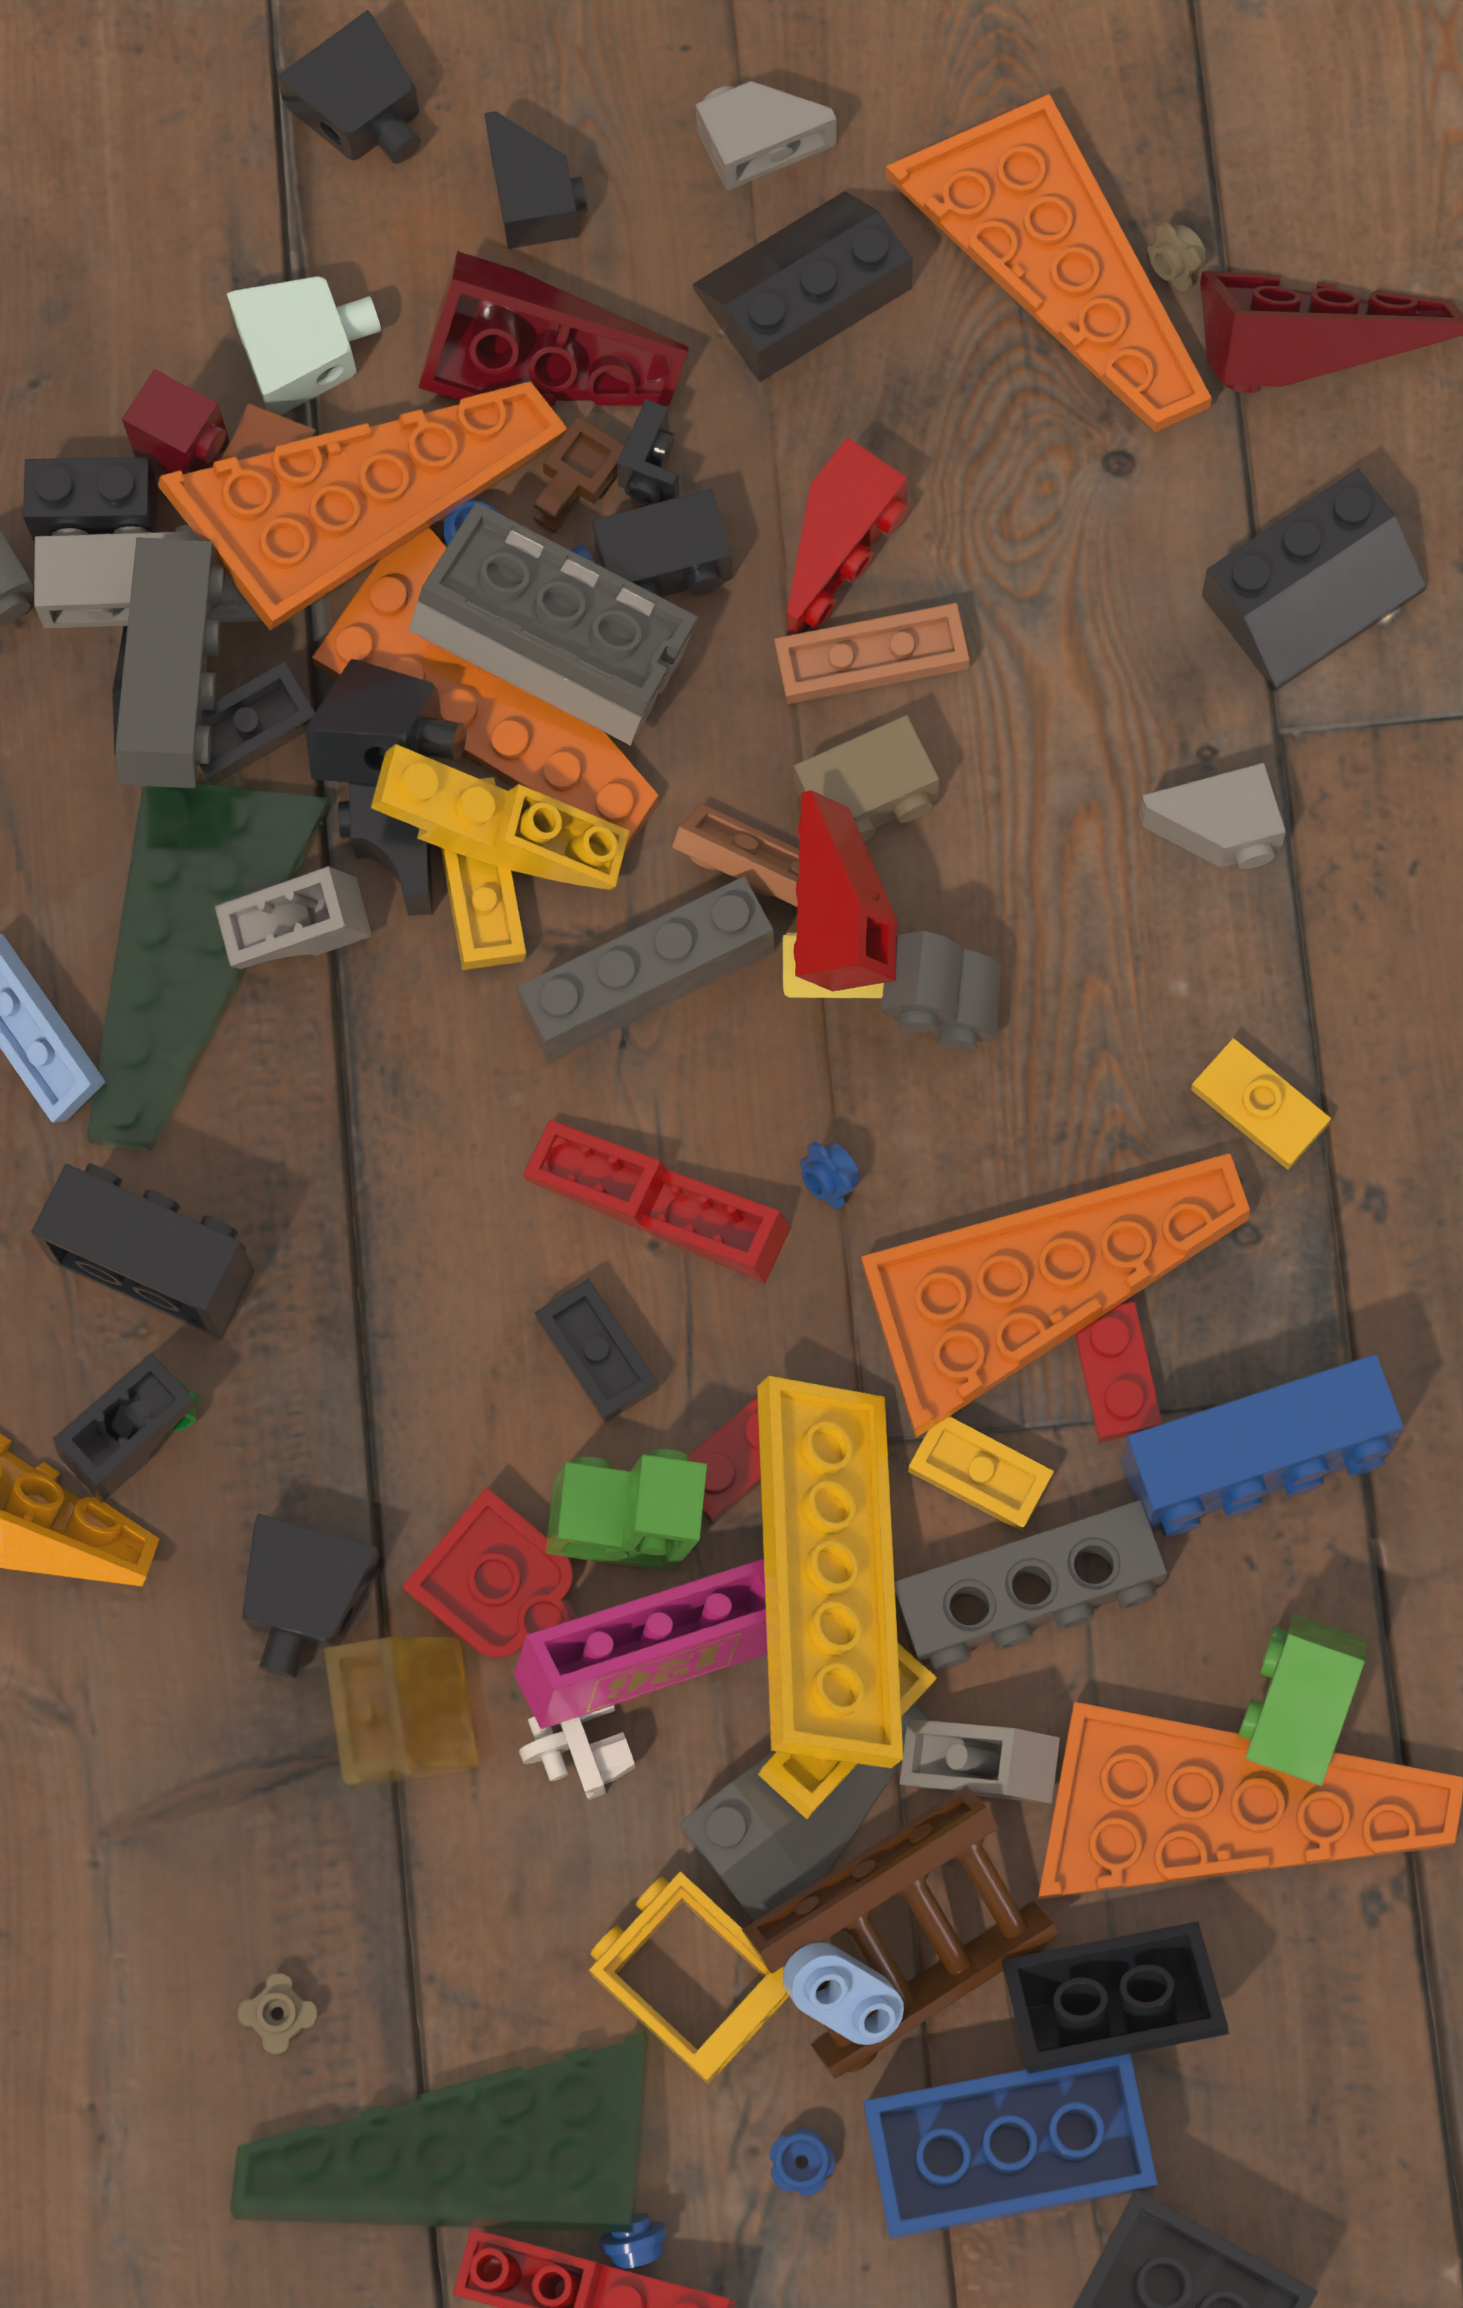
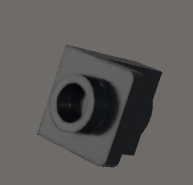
[617,399,679,505]

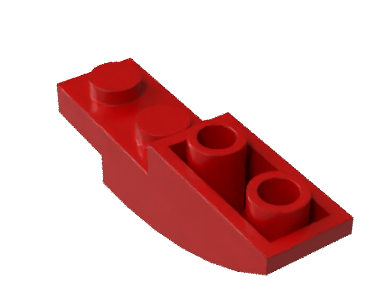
[453,2228,736,2308]

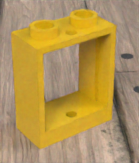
[589,1871,790,2086]

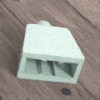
[227,276,382,415]

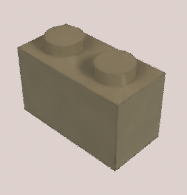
[793,715,939,842]

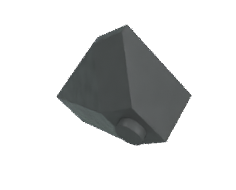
[679,1704,929,1923]

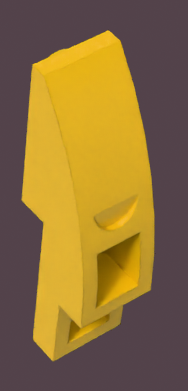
[371,744,630,890]

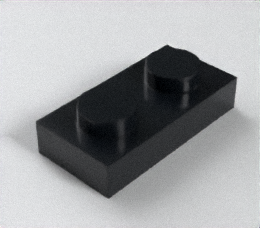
[535,1278,659,1423]

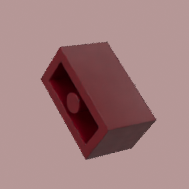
[122,369,230,478]

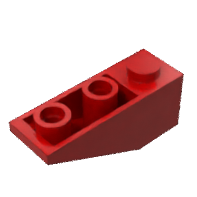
[787,437,910,635]
[793,790,897,992]

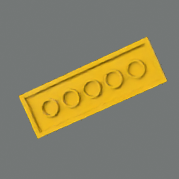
[757,1376,903,1768]

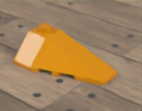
[0,1433,160,1586]

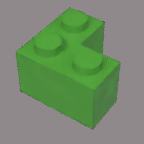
[546,1449,707,1572]
[1238,1613,1367,1786]

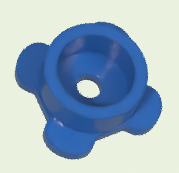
[800,1141,860,1210]

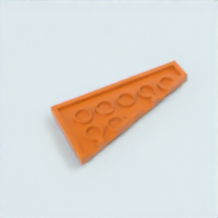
[885,94,1212,432]
[312,527,659,853]
[861,1153,1250,1439]
[1038,1702,1463,1899]

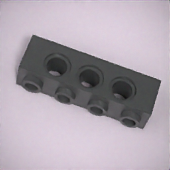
[894,1500,1167,1671]

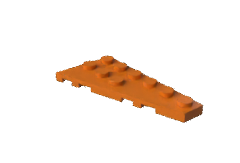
[158,381,568,631]

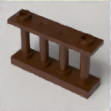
[742,1786,1060,2079]

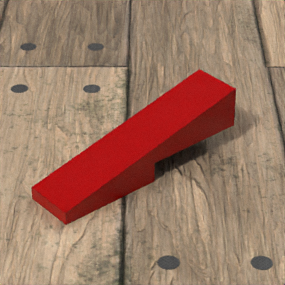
[523,1119,791,1284]

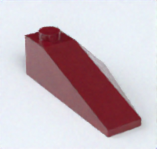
[418,251,689,406]

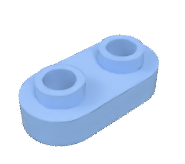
[783,1942,904,2045]

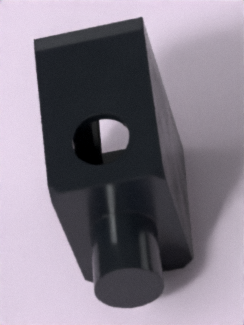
[277,10,421,164]
[305,659,466,784]
[242,1513,382,1679]

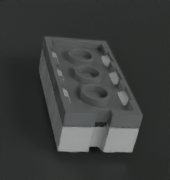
[409,502,698,746]

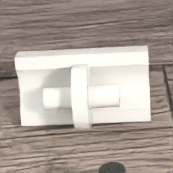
[519,1706,636,1800]

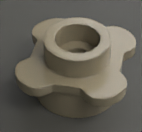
[1147,223,1206,291]
[237,1973,318,2054]

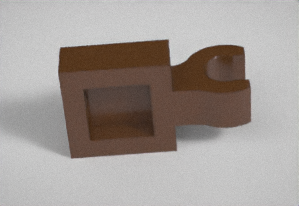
[534,416,625,533]

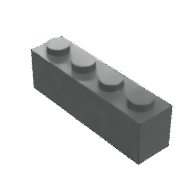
[115,537,225,788]
[517,876,775,1062]

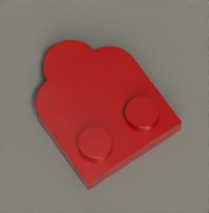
[402,1487,576,1659]

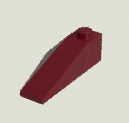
[1200,271,1463,393]

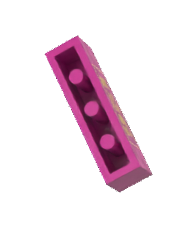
[514,1559,768,1729]

